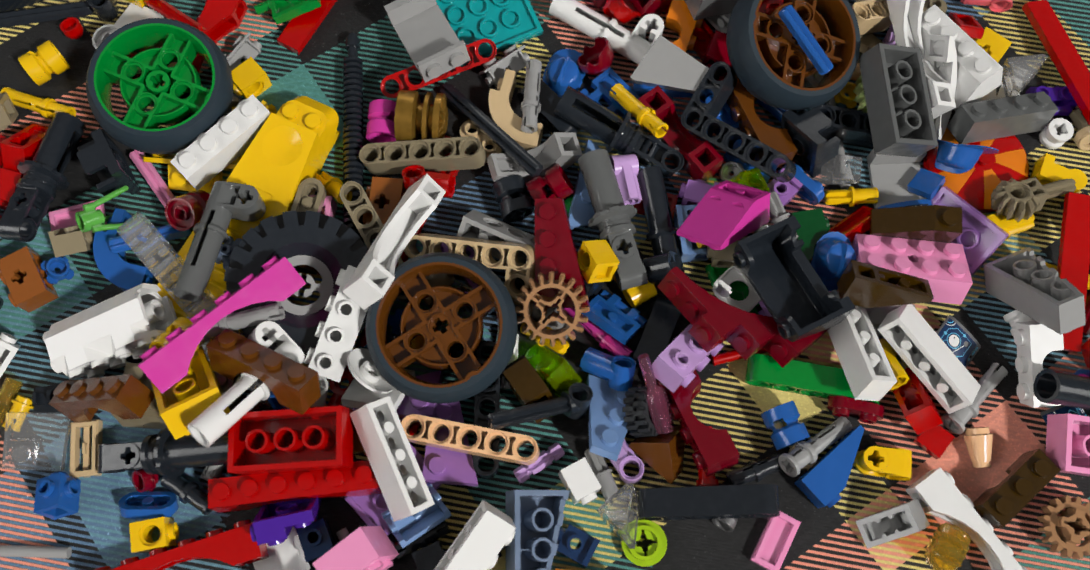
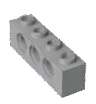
[457,209,535,264]

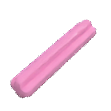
[129,150,175,208]

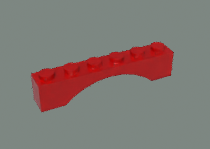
[167,0,248,126]
[208,460,382,513]
[95,519,269,570]

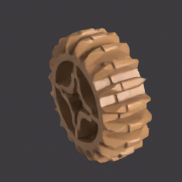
[515,271,590,347]

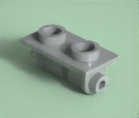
[224,32,262,71]
[479,44,530,87]

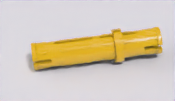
[609,83,669,138]
[0,87,76,118]

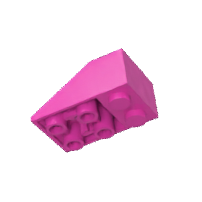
[677,180,770,250]

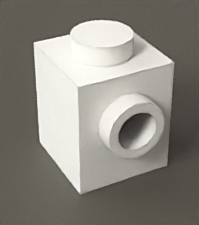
[558,457,602,505]

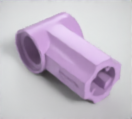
[609,154,642,205]
[609,439,644,485]

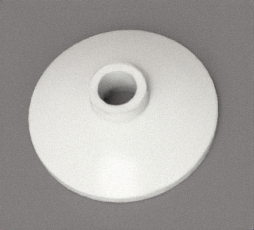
[347,348,394,394]

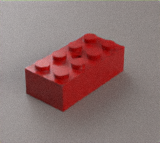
[227,405,353,475]

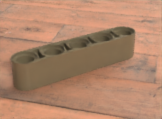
[359,136,487,175]
[339,181,409,302]

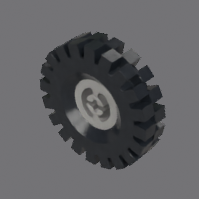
[224,210,369,358]

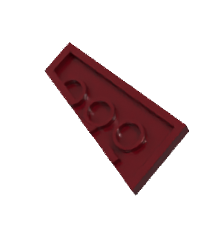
[535,198,590,308]

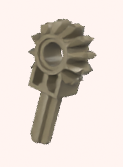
[991,177,1076,222]

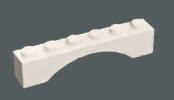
[887,0,956,119]
[342,174,446,310]
[905,467,1028,570]

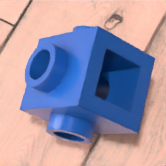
[33,471,81,520]

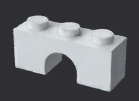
[1014,321,1064,408]

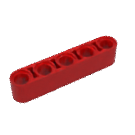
[380,38,497,98]

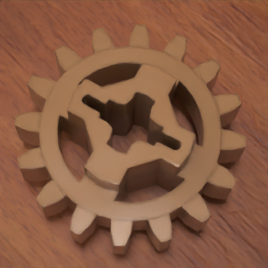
[1037,495,1090,559]

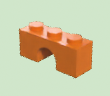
[665,0,703,53]

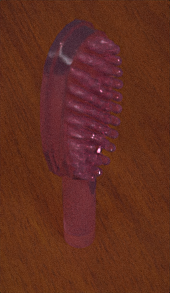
[637,354,674,436]

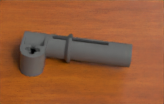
[173,181,266,302]

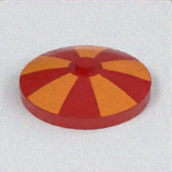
[923,122,1029,213]

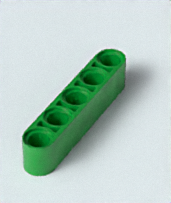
[745,354,879,404]

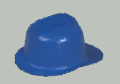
[542,49,585,98]
[935,140,999,174]
[811,232,856,291]

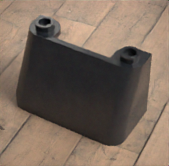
[733,215,856,342]

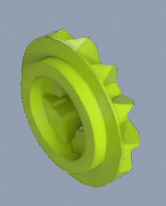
[621,520,667,567]

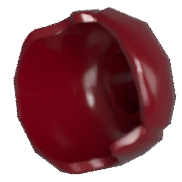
[577,37,614,75]

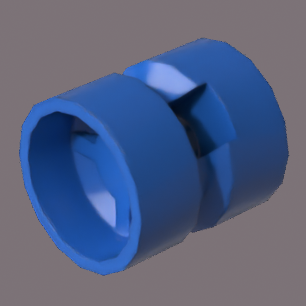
[760,401,810,451]

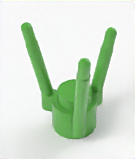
[75,186,150,233]

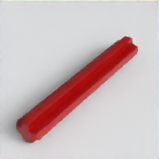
[143,0,206,34]

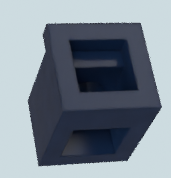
[296,516,337,563]
[557,524,600,568]

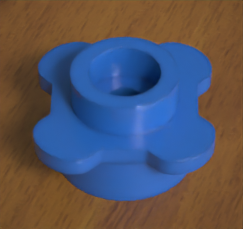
[41,256,74,285]

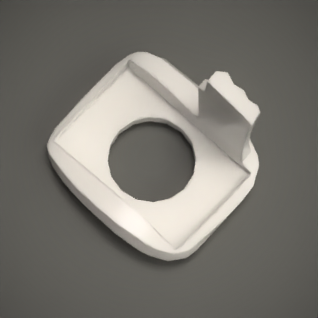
[713,266,761,312]

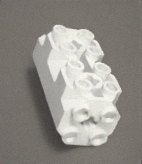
[42,283,177,380]

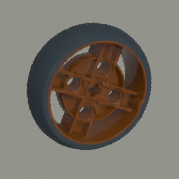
[726,0,860,110]
[365,252,517,403]

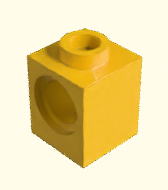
[231,57,272,99]
[577,239,620,284]
[129,517,179,553]

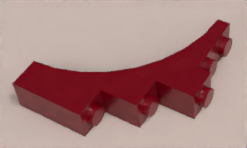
[657,266,830,368]

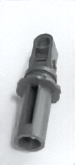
[578,149,648,291]

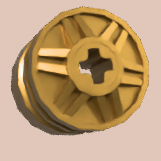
[394,90,448,141]

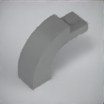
[486,132,583,184]

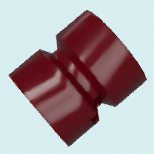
[526,164,575,201]
[165,190,210,231]

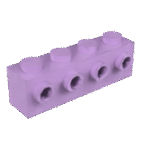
[648,324,728,393]

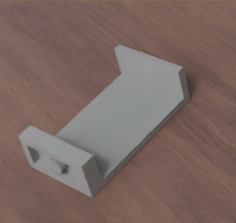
[384,0,471,83]
[867,148,927,209]

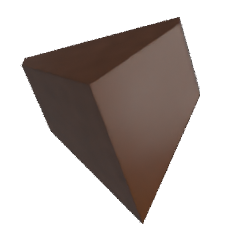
[628,425,685,484]

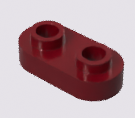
[827,395,884,424]

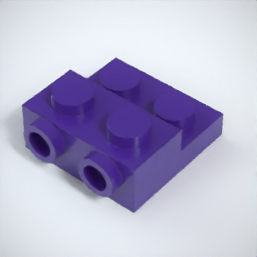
[250,498,322,546]

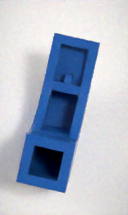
[93,208,157,291]

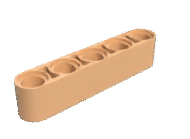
[401,414,540,465]

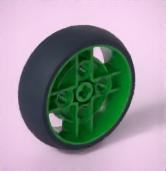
[86,18,233,154]

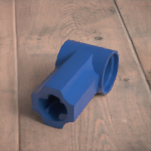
[580,347,636,392]

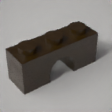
[973,449,1061,529]

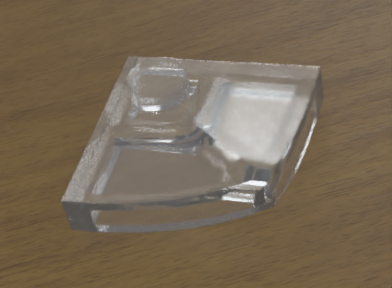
[2,412,72,471]

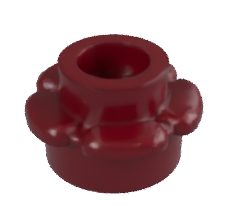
[132,468,159,493]

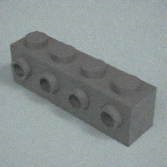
[947,91,1059,144]

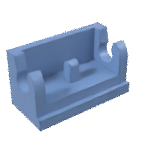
[673,205,708,262]
[381,482,452,548]

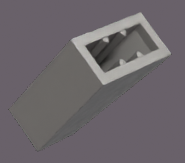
[630,35,709,94]

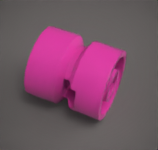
[366,99,396,143]

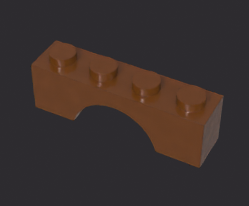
[724,75,797,167]
[206,328,321,415]
[48,374,155,422]

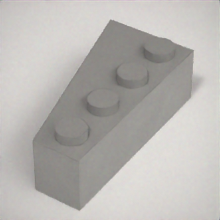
[983,247,1086,335]

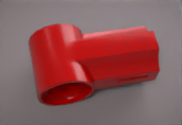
[402,165,456,198]

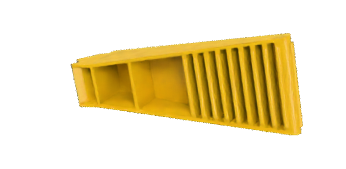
[157,95,340,341]

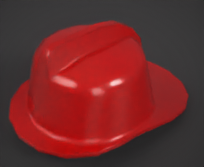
[603,0,644,24]

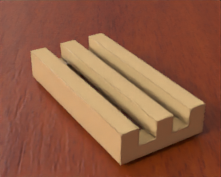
[69,419,103,479]

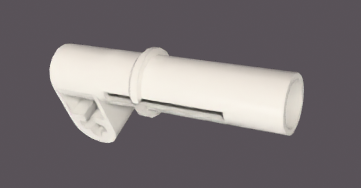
[549,0,664,65]
[187,321,305,447]

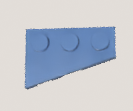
[586,374,627,462]

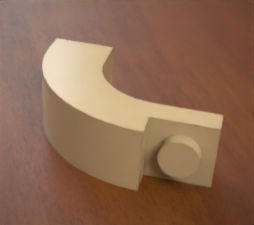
[488,69,543,151]

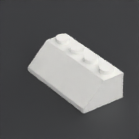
[896,4,1003,111]

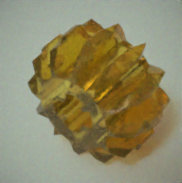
[924,522,971,570]

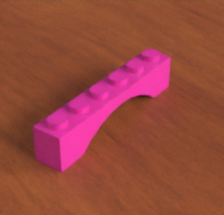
[138,256,307,393]

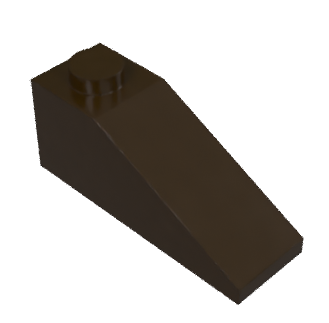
[870,205,962,243]
[837,260,934,308]

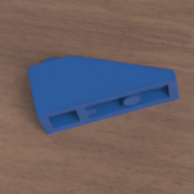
[794,425,864,508]

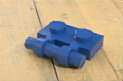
[580,67,640,129]
[581,290,648,345]

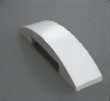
[924,34,957,140]

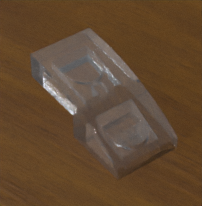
[805,154,862,184]

